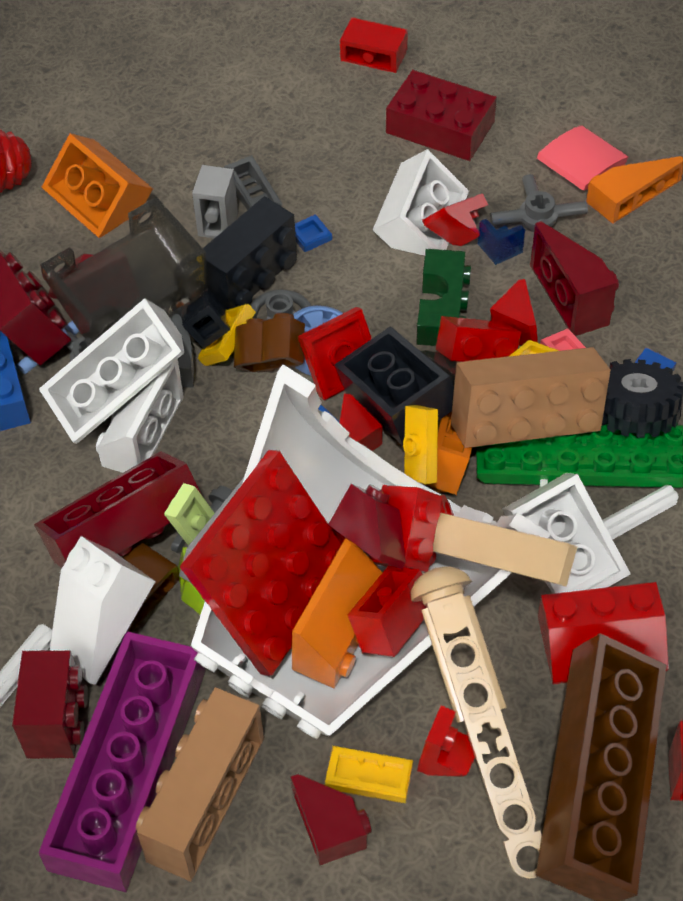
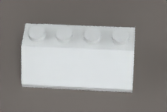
[39,298,184,444]

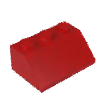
[538,582,669,685]

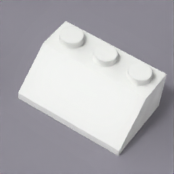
[373,149,469,256]
[96,359,184,473]

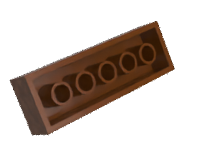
[536,633,667,901]

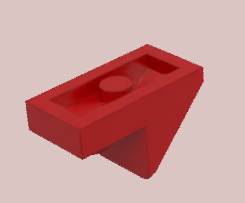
[422,193,488,246]
[416,705,480,777]

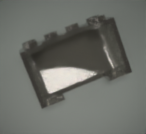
[40,197,207,345]

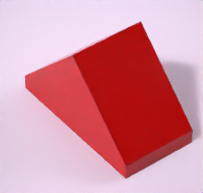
[490,279,538,346]
[339,393,382,451]

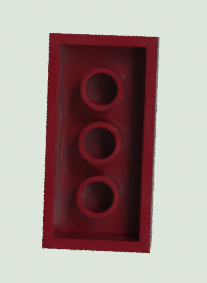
[34,451,202,568]

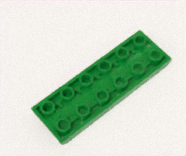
[476,424,683,488]

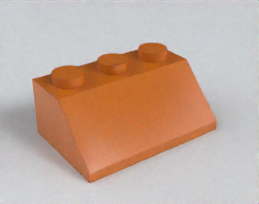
[41,133,153,238]
[292,538,383,689]

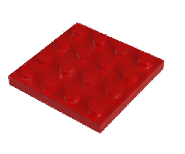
[180,450,342,676]

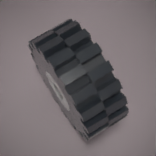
[602,359,683,438]

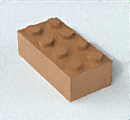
[451,347,611,448]
[136,687,264,882]

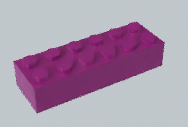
[38,631,206,892]

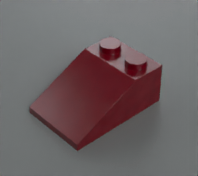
[530,221,619,336]

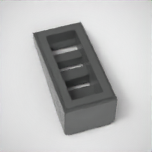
[224,155,282,210]

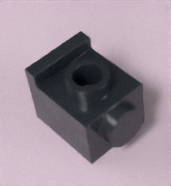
[181,288,231,349]

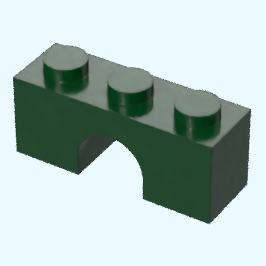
[416,249,471,346]

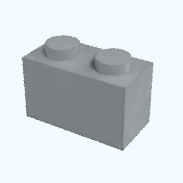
[192,165,238,238]

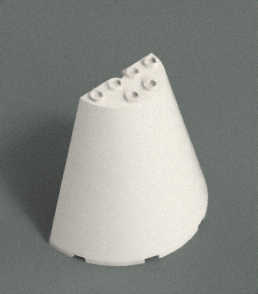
[191,365,551,739]

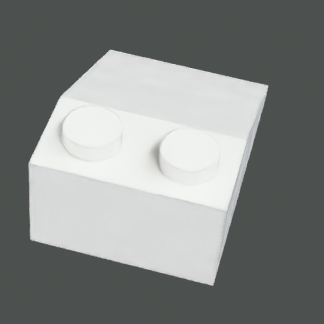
[502,473,631,594]
[50,536,155,685]

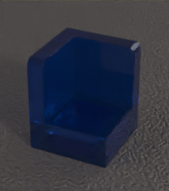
[478,218,525,265]

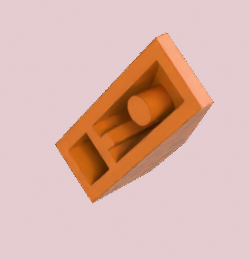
[586,156,683,224]
[422,412,472,495]

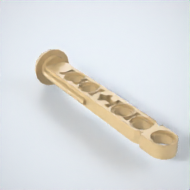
[411,566,542,879]

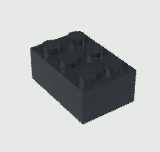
[196,196,297,311]
[334,326,454,445]

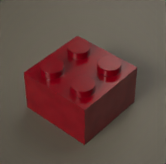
[12,650,88,758]

